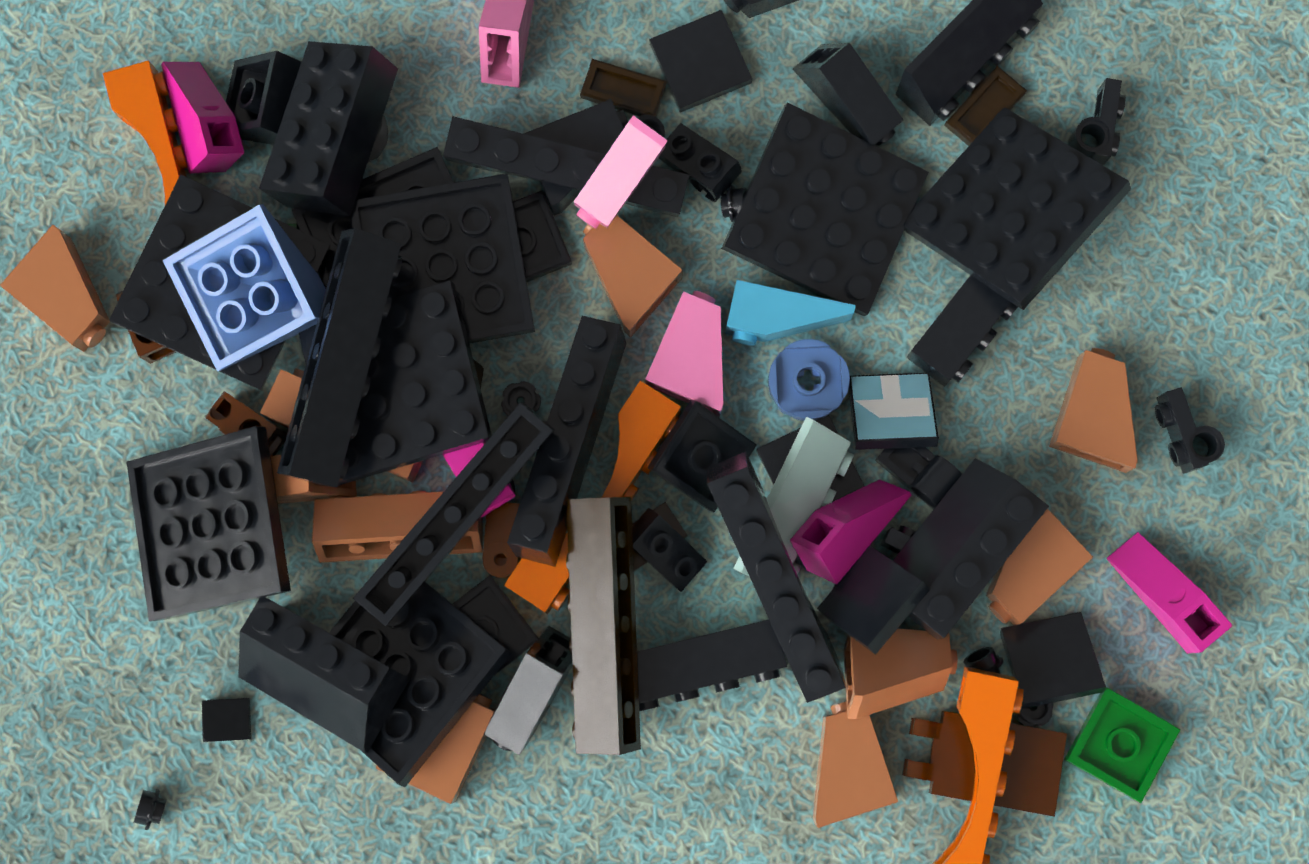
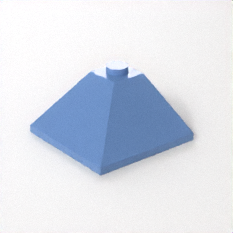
[162,204,326,371]

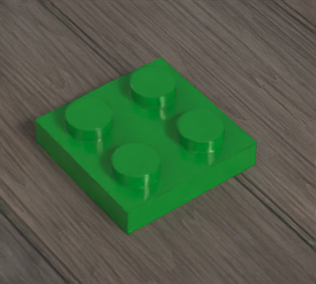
[1064,687,1180,803]

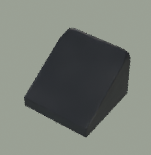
[202,698,251,742]

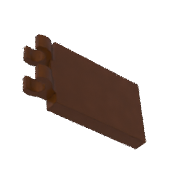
[902,711,1067,817]

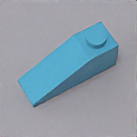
[725,280,856,346]

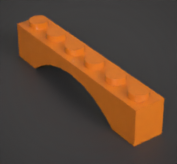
[103,60,188,205]
[504,380,681,614]
[932,666,1024,864]

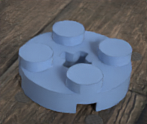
[768,339,850,421]

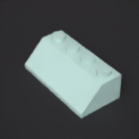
[733,417,854,577]

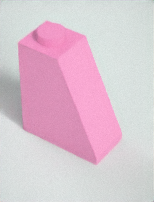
[479,0,534,88]
[574,115,668,229]
[645,291,723,417]

